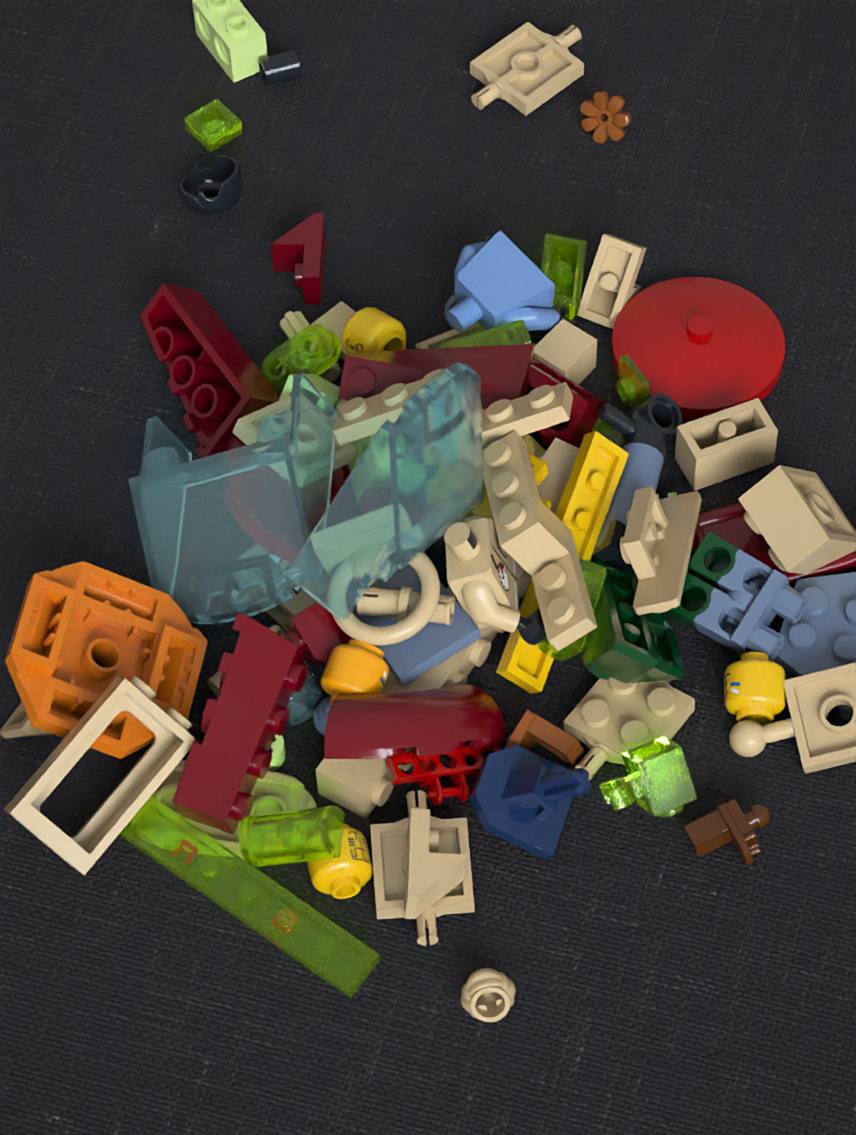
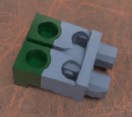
[666,531,808,661]

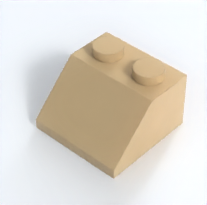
[738,465,856,575]

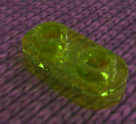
[261,324,341,394]

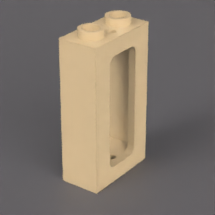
[4,676,196,875]

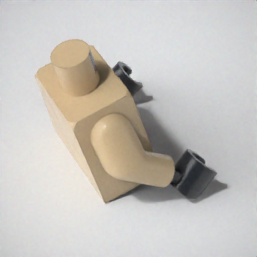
[444,515,547,645]

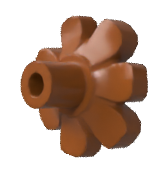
[580,91,631,144]

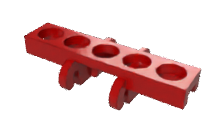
[385,743,501,806]

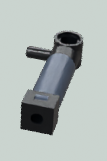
[588,393,682,574]

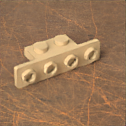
[620,486,702,615]

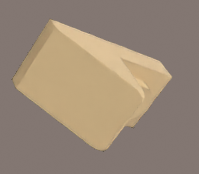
[576,234,647,329]
[405,808,468,919]

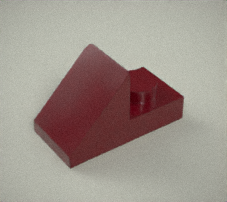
[271,212,326,305]

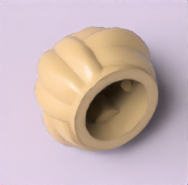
[460,968,516,1022]

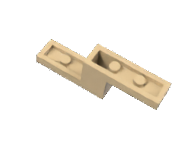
[332,366,573,461]
[478,430,597,651]

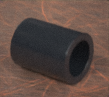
[258,49,301,86]

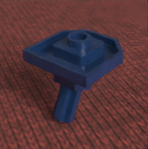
[470,745,592,861]

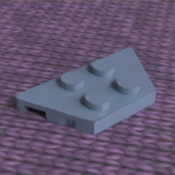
[773,572,856,721]

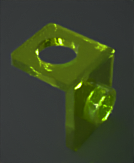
[616,354,649,409]

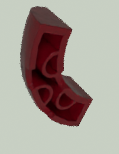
[324,683,506,759]

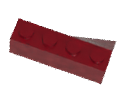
[140,283,280,464]
[338,343,535,410]
[172,613,307,835]

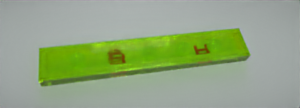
[120,796,380,998]

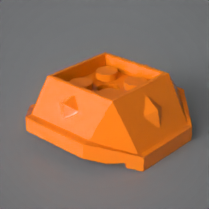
[5,561,208,759]

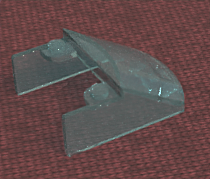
[286,362,484,621]
[128,373,337,624]

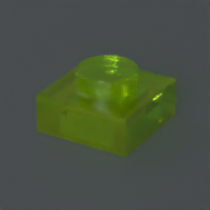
[184,99,243,152]

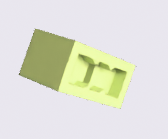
[192,0,268,83]

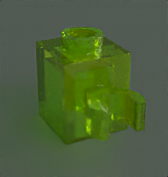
[599,736,697,817]

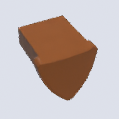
[505,709,585,766]

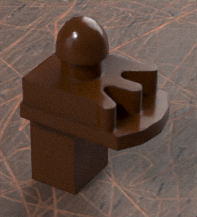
[684,799,771,866]

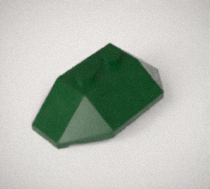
[579,558,685,684]

